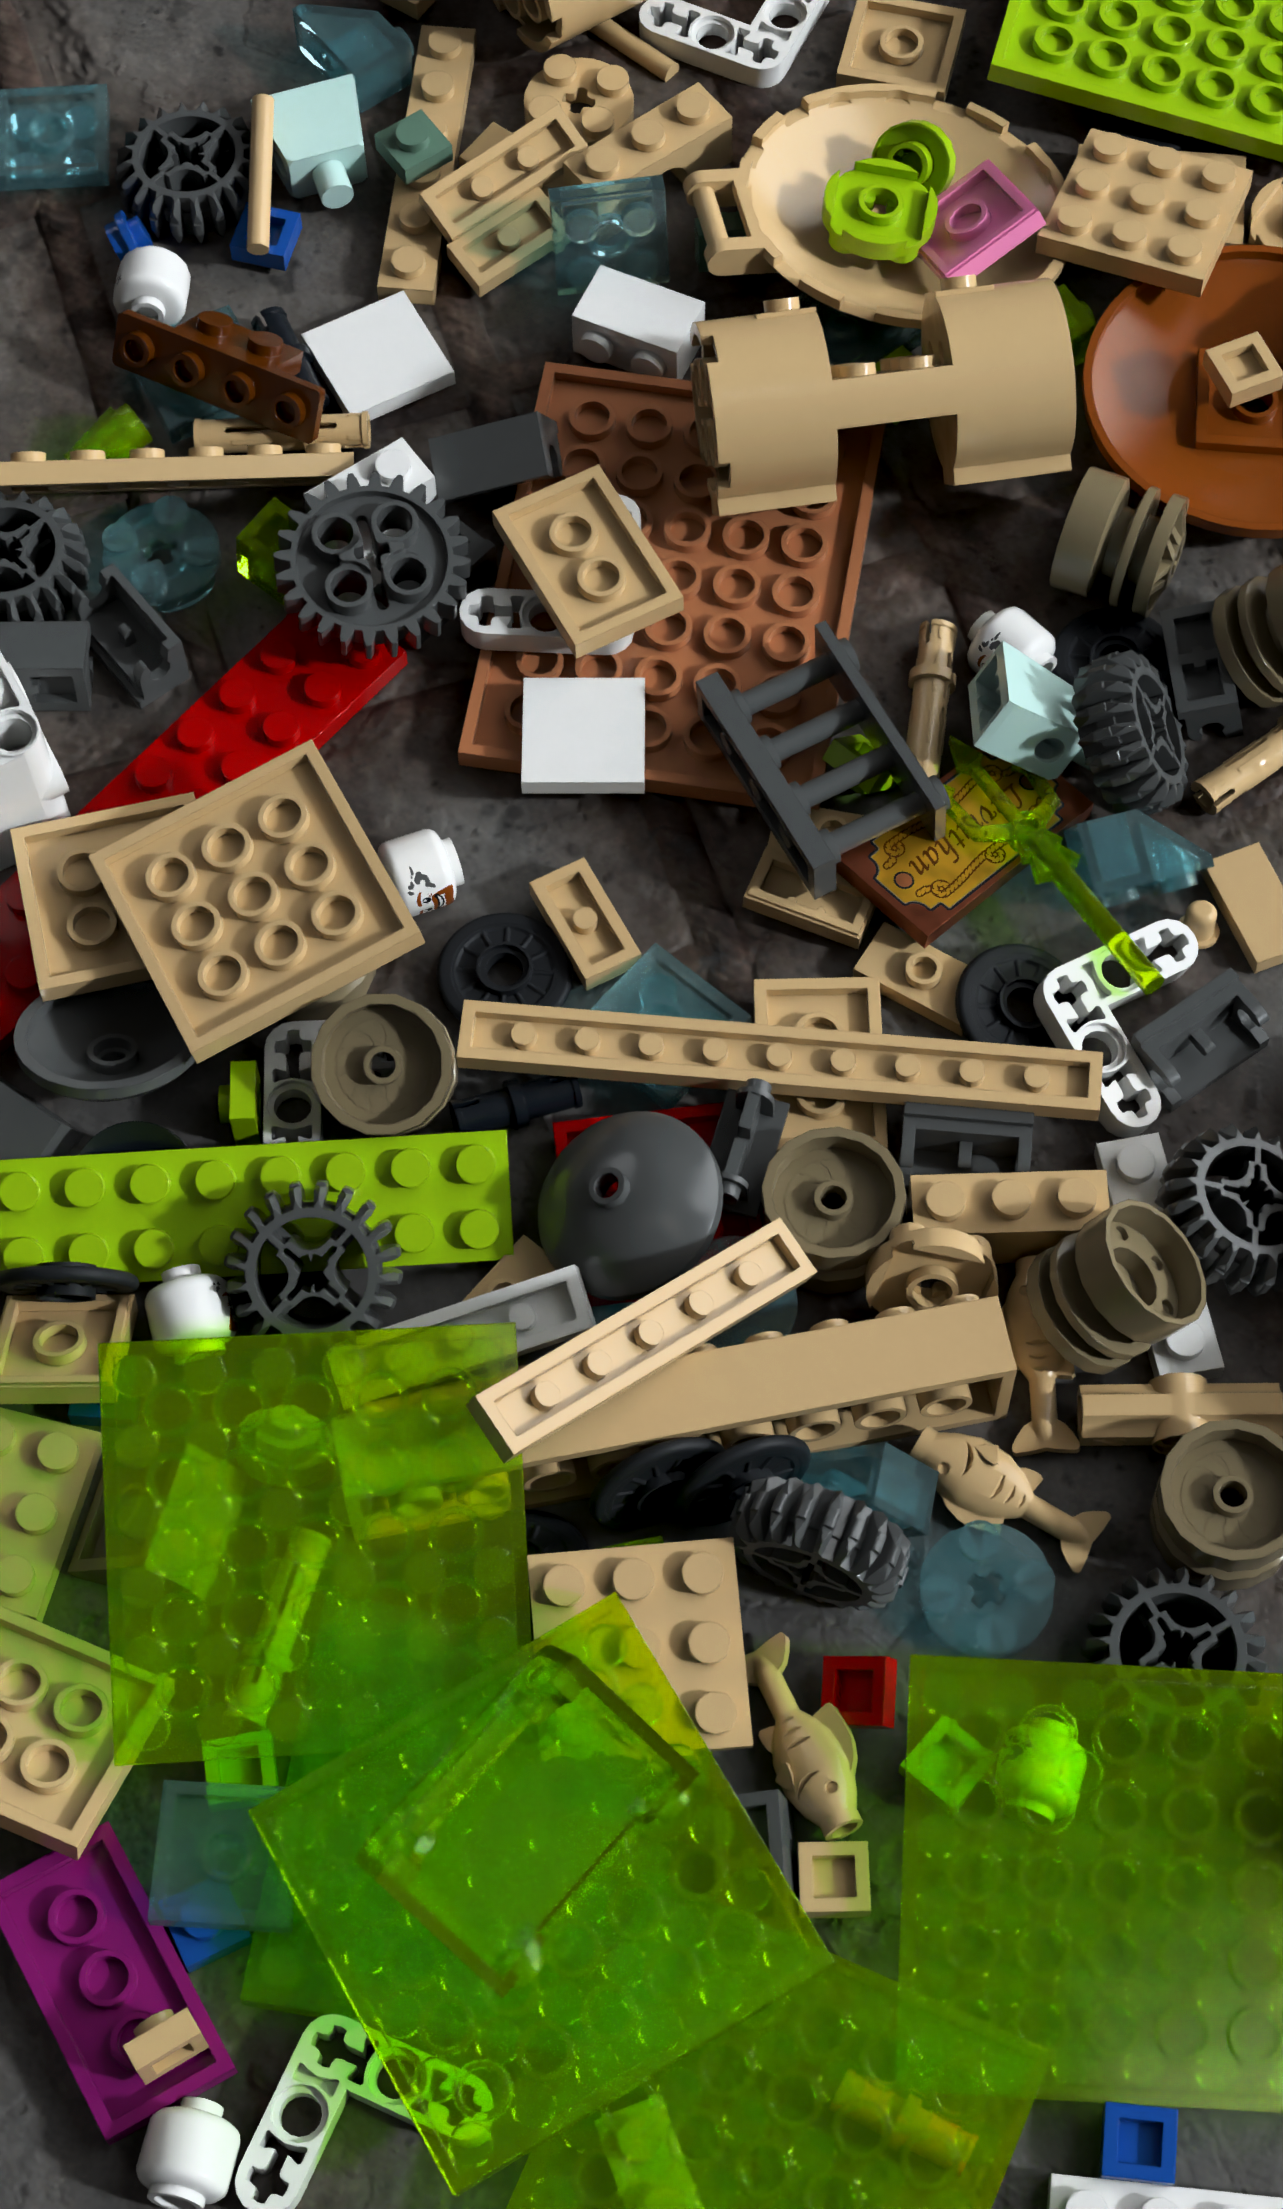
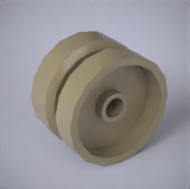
[311,994,458,1136]
[760,1127,906,1294]
[1149,1419,1283,1591]

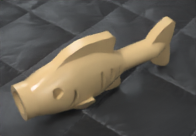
[1001,1255,1081,1457]
[908,1425,1111,1574]
[745,1632,863,1841]

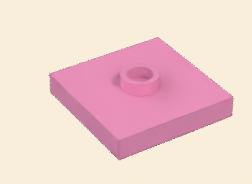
[918,159,1046,279]

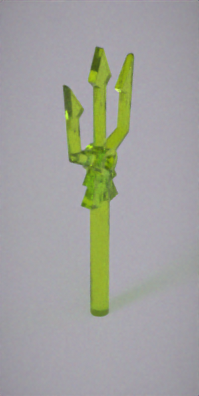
[943,735,1165,995]

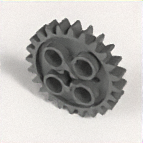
[273,471,470,659]

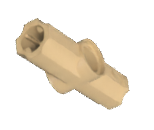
[1077,1372,1283,1455]

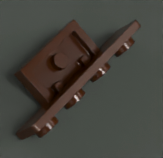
[112,309,326,444]

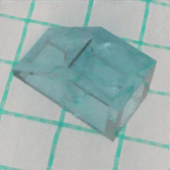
[292,4,414,114]
[801,1442,939,1538]

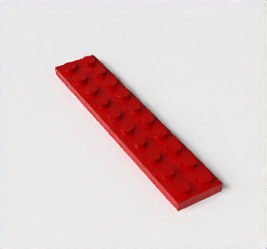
[0,612,408,1056]

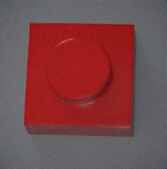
[821,1656,897,1729]

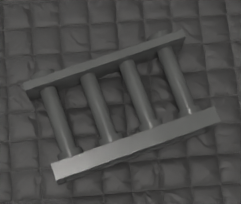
[696,620,951,900]

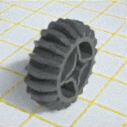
[115,101,251,244]
[0,490,91,622]
[1071,650,1189,818]
[1154,1124,1283,1298]
[224,1179,403,1358]
[727,1476,911,1611]
[1080,1566,1269,1754]

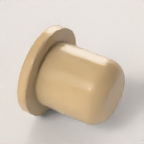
[1179,900,1220,949]

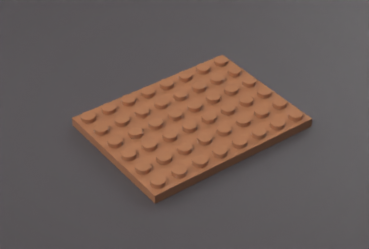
[458,361,887,810]

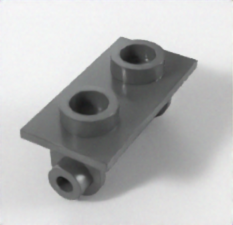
[710,1078,790,1220]

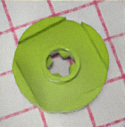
[821,158,938,264]

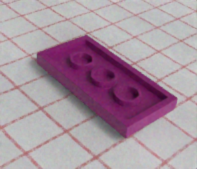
[0,1821,238,2145]

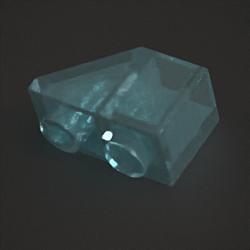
[1063,809,1214,909]

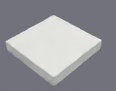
[301,290,456,421]
[521,678,645,794]

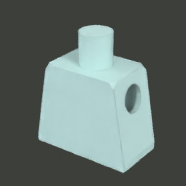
[251,73,368,209]
[968,641,1091,780]

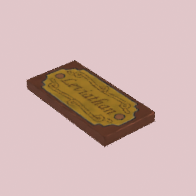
[836,749,1094,949]

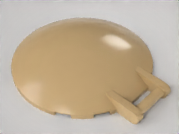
[683,83,1067,329]

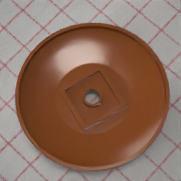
[1082,245,1283,539]

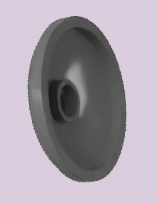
[13,980,195,1102]
[538,1111,723,1301]

